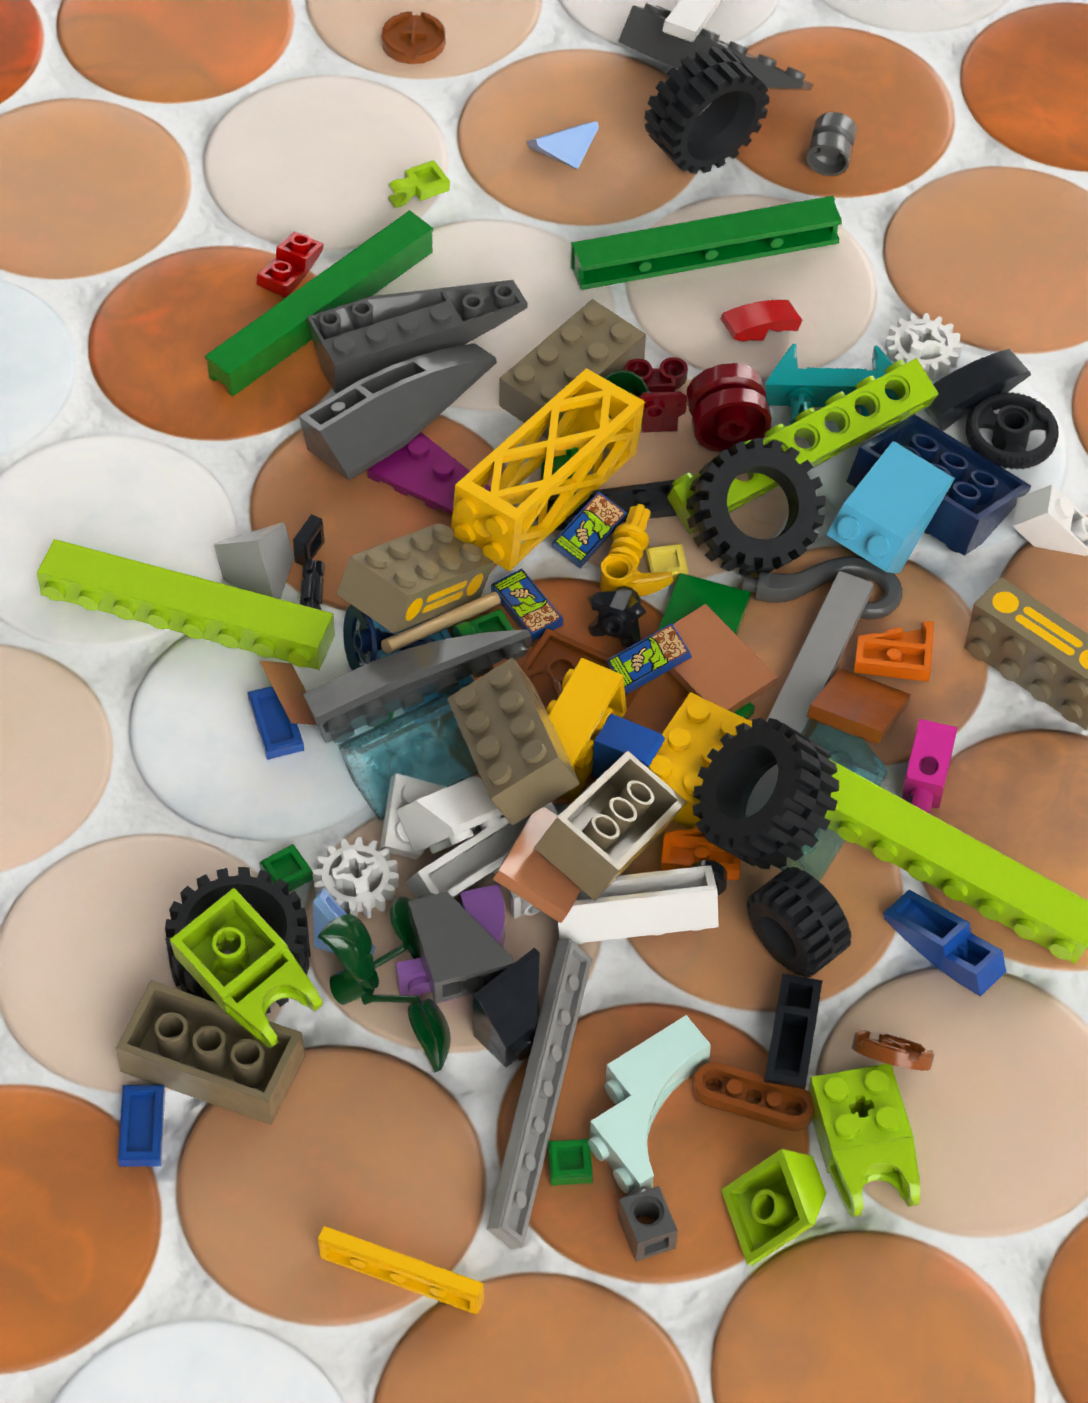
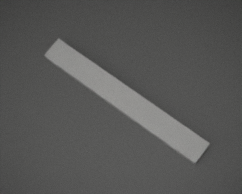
[745,571,874,818]
[487,938,592,1249]

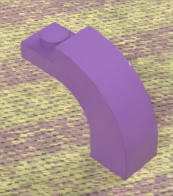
[396,884,505,1002]

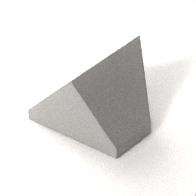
[213,522,294,599]

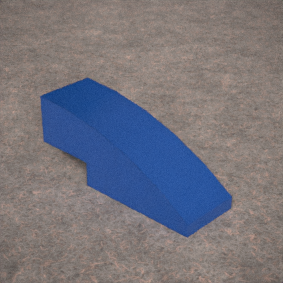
[883,890,1006,996]

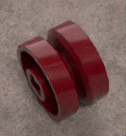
[686,363,772,452]

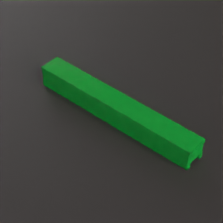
[570,195,842,290]
[205,210,433,397]

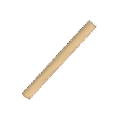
[381,592,501,654]

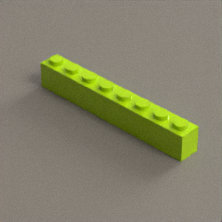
[37,539,335,670]
[825,759,1088,964]

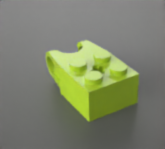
[170,888,323,1048]
[808,1064,921,1217]

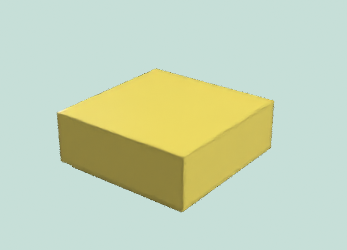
[645,544,688,582]

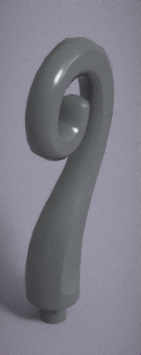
[741,556,903,619]

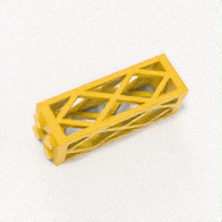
[451,368,645,572]

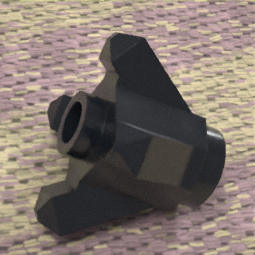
[587,586,646,648]

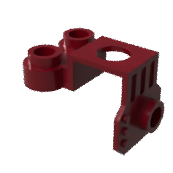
[624,357,688,433]

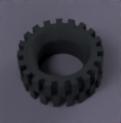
[644,47,769,174]
[686,438,826,575]
[693,718,839,869]
[165,867,311,1014]

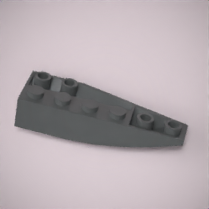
[618,3,813,90]
[307,280,528,393]
[299,343,497,480]
[303,629,532,743]

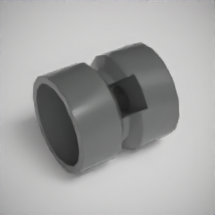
[806,112,857,176]

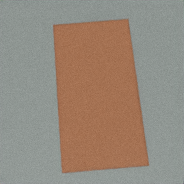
[259,660,317,725]

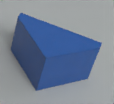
[592,714,665,779]

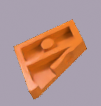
[854,621,934,682]
[661,825,741,881]

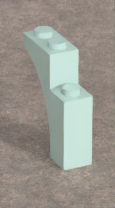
[588,1015,711,1193]

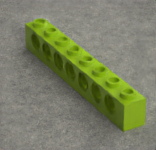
[667,358,939,534]

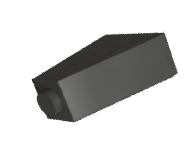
[408,892,514,1003]

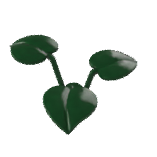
[318,897,451,1073]

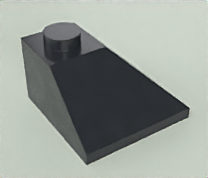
[473,948,540,1067]

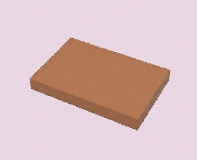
[669,604,778,713]
[493,807,581,923]

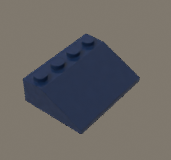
[846,414,1031,556]

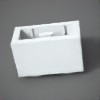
[396,776,503,854]

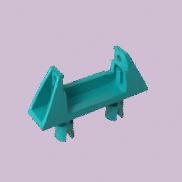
[765,344,899,425]

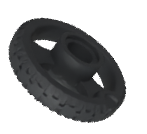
[965,392,1059,469]

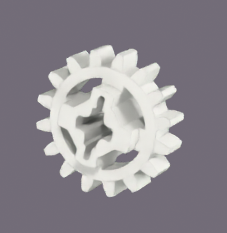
[885,313,962,381]
[313,837,399,919]

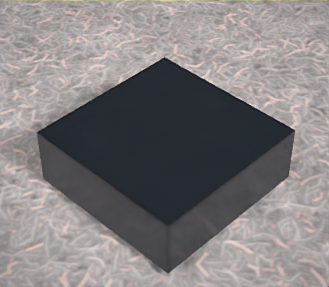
[293,514,325,566]

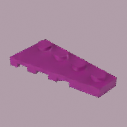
[367,432,517,515]

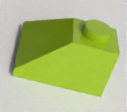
[721,1149,826,1266]

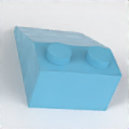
[826,441,955,574]

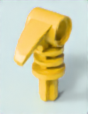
[600,504,673,597]

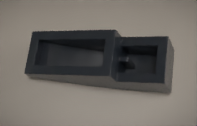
[924,349,1031,431]
[764,973,823,1089]

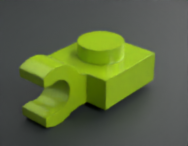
[388,160,450,208]

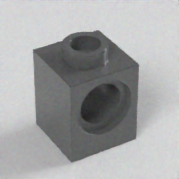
[618,1186,678,1262]

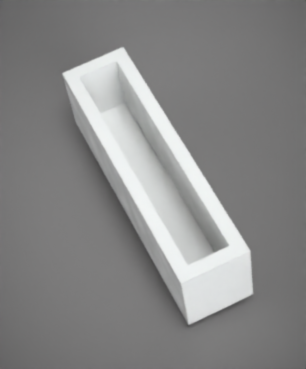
[406,802,559,899]
[556,865,719,945]

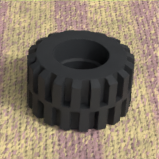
[747,867,852,977]

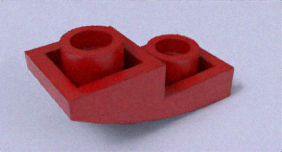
[256,231,324,298]
[720,300,803,342]

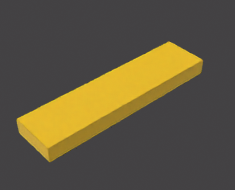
[318,1226,484,1314]

